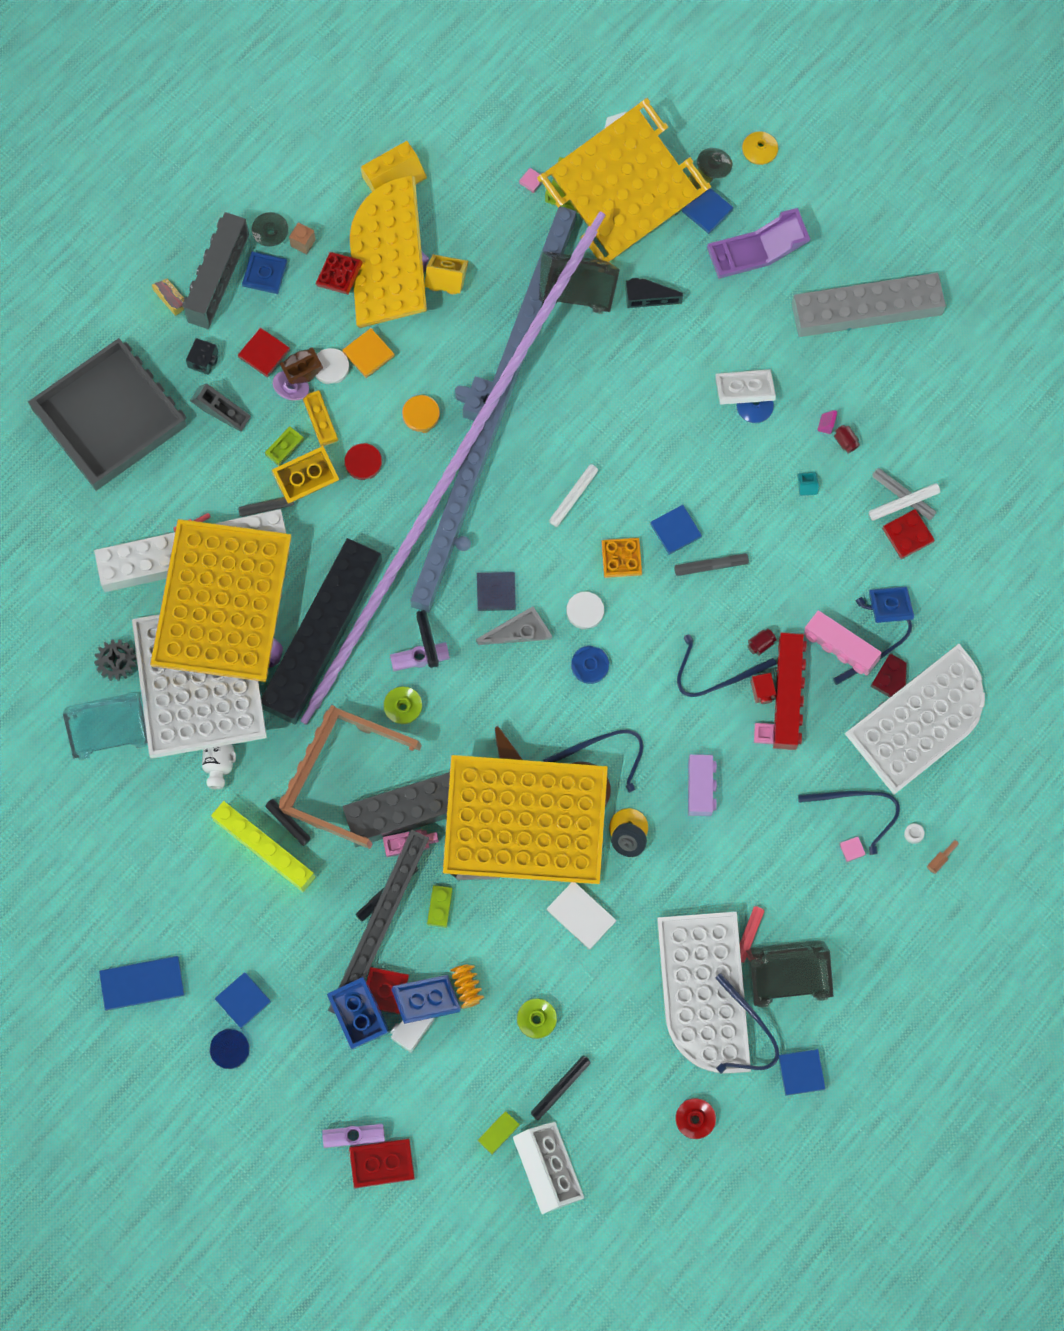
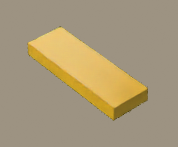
[303,390,338,447]

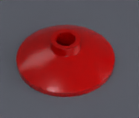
[675,1098,716,1139]

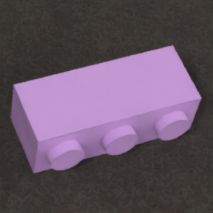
[688,754,717,816]

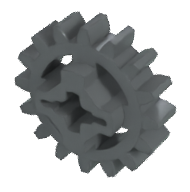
[94,639,137,681]

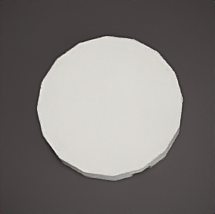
[315,348,349,384]
[567,592,604,629]

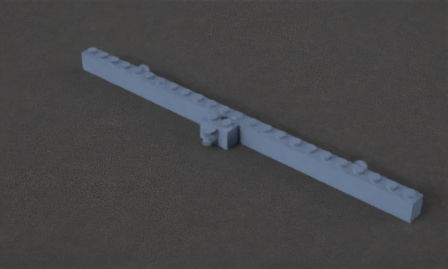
[411,207,576,613]

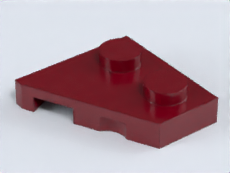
[870,653,907,698]

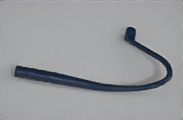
[833,597,912,685]
[677,634,776,697]
[543,730,643,793]
[798,791,900,855]
[715,973,779,1074]

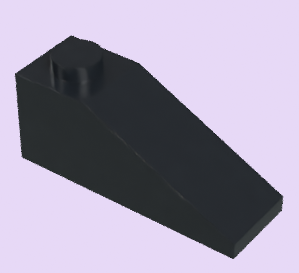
[625,278,683,308]

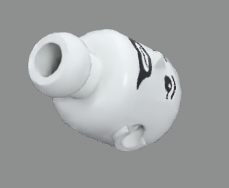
[202,744,236,789]

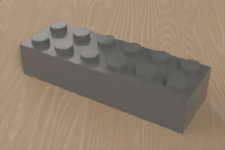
[182,212,249,329]
[342,772,450,848]

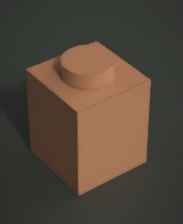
[289,222,316,255]

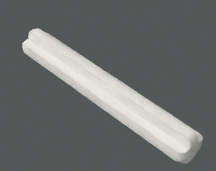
[549,464,598,527]
[869,483,941,521]

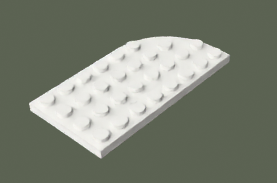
[845,644,985,794]
[657,911,751,1074]

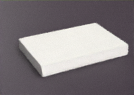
[715,369,776,405]
[546,882,617,950]

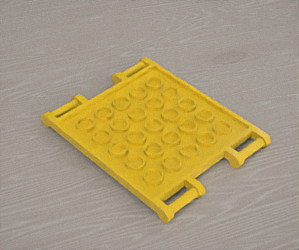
[537,97,712,267]

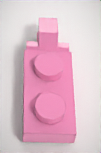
[383,829,439,857]

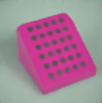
[818,410,837,434]

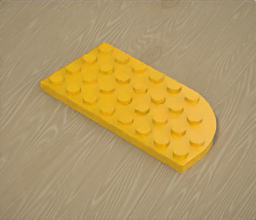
[350,175,427,328]

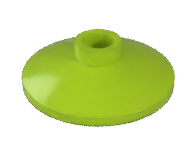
[383,686,422,724]
[517,999,557,1039]

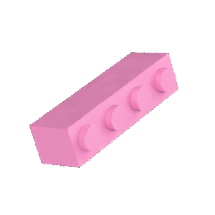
[804,610,882,676]

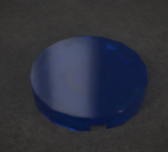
[209,1029,250,1070]

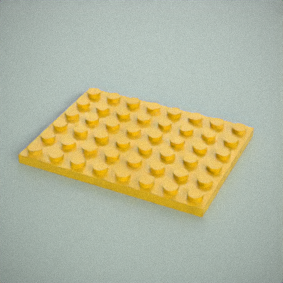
[150,519,292,682]
[443,755,608,884]

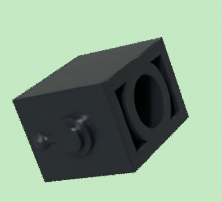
[186,338,218,375]

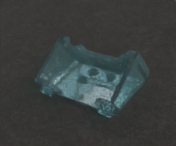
[63,692,148,760]

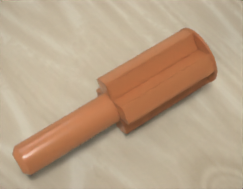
[927,840,959,874]

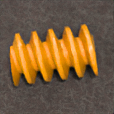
[450,964,484,1009]

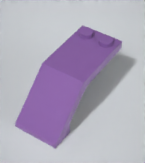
[707,208,810,279]

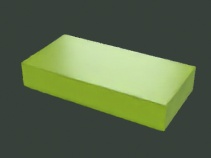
[477,1111,520,1155]

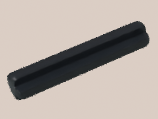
[265,799,311,846]

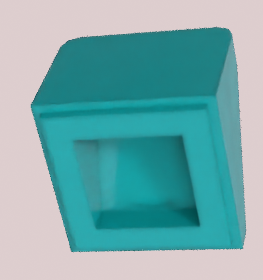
[797,472,819,496]

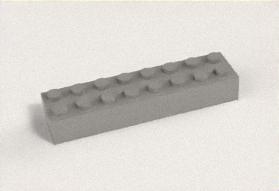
[792,273,946,337]

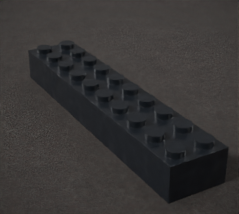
[261,538,382,725]

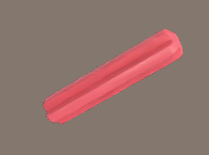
[739,906,764,963]

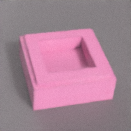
[519,168,542,193]
[754,723,774,744]
[839,837,866,862]

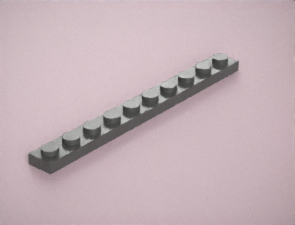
[327,830,429,1014]

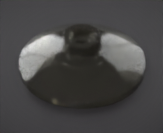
[697,148,733,178]
[252,212,288,246]

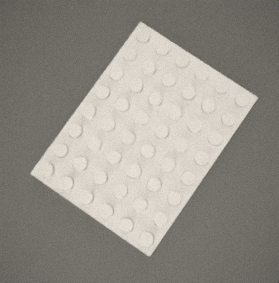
[132,614,267,759]

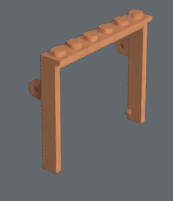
[279,705,422,849]

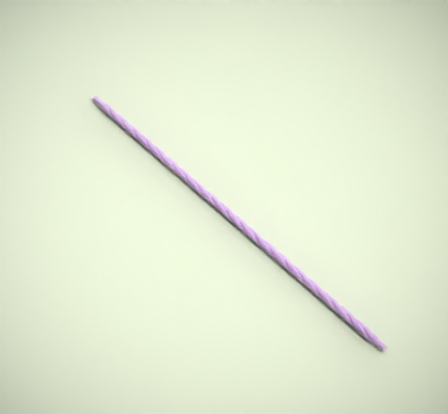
[300,212,606,725]

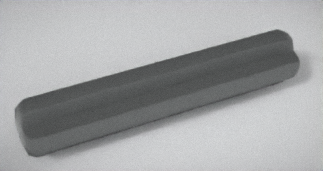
[238,497,294,517]

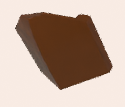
[280,347,323,384]

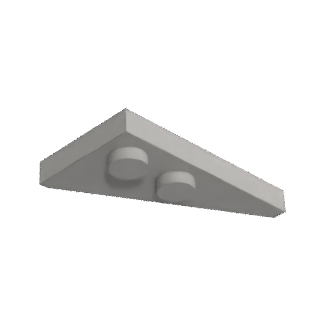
[476,606,552,645]

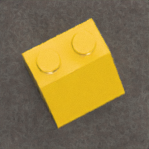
[424,254,468,294]

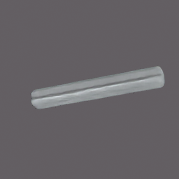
[873,468,936,520]

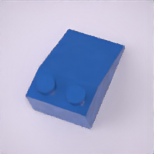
[327,977,390,1049]

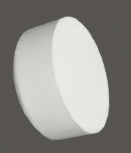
[904,823,925,844]

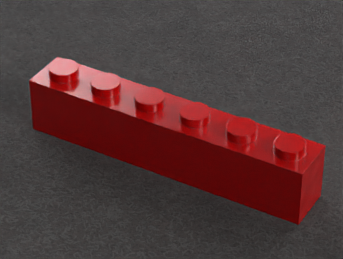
[773,633,807,750]

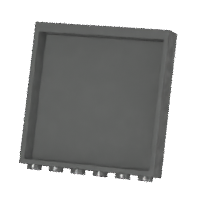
[28,338,187,491]

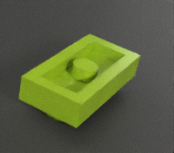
[265,426,304,466]
[427,885,453,928]

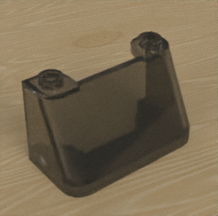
[539,251,620,314]
[746,940,834,1007]

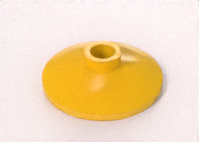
[742,131,778,165]
[609,808,648,836]

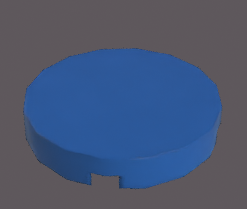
[571,646,609,684]

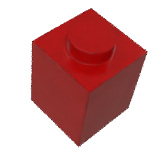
[750,673,776,704]

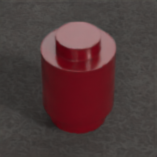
[834,425,860,454]
[747,628,777,656]

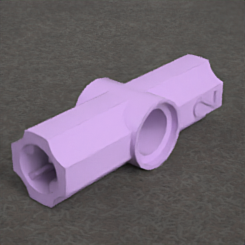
[390,642,450,671]
[322,1124,385,1148]

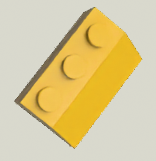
[361,141,427,192]
[271,446,339,504]

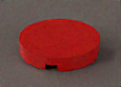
[345,443,382,480]

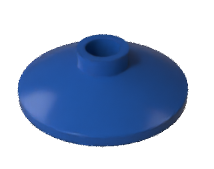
[736,401,774,423]

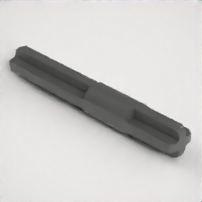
[674,553,749,576]

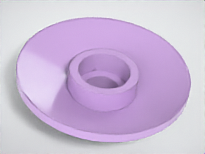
[272,371,309,400]

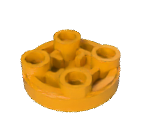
[402,395,440,433]

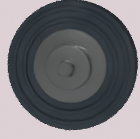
[611,823,647,857]

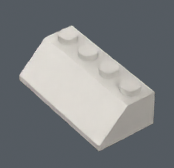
[513,1122,584,1214]

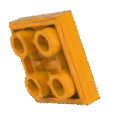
[342,328,395,378]
[601,538,642,578]

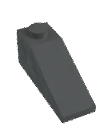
[190,383,251,432]

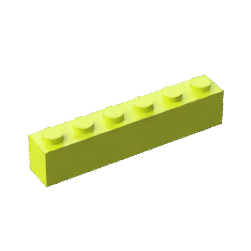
[211,801,316,892]

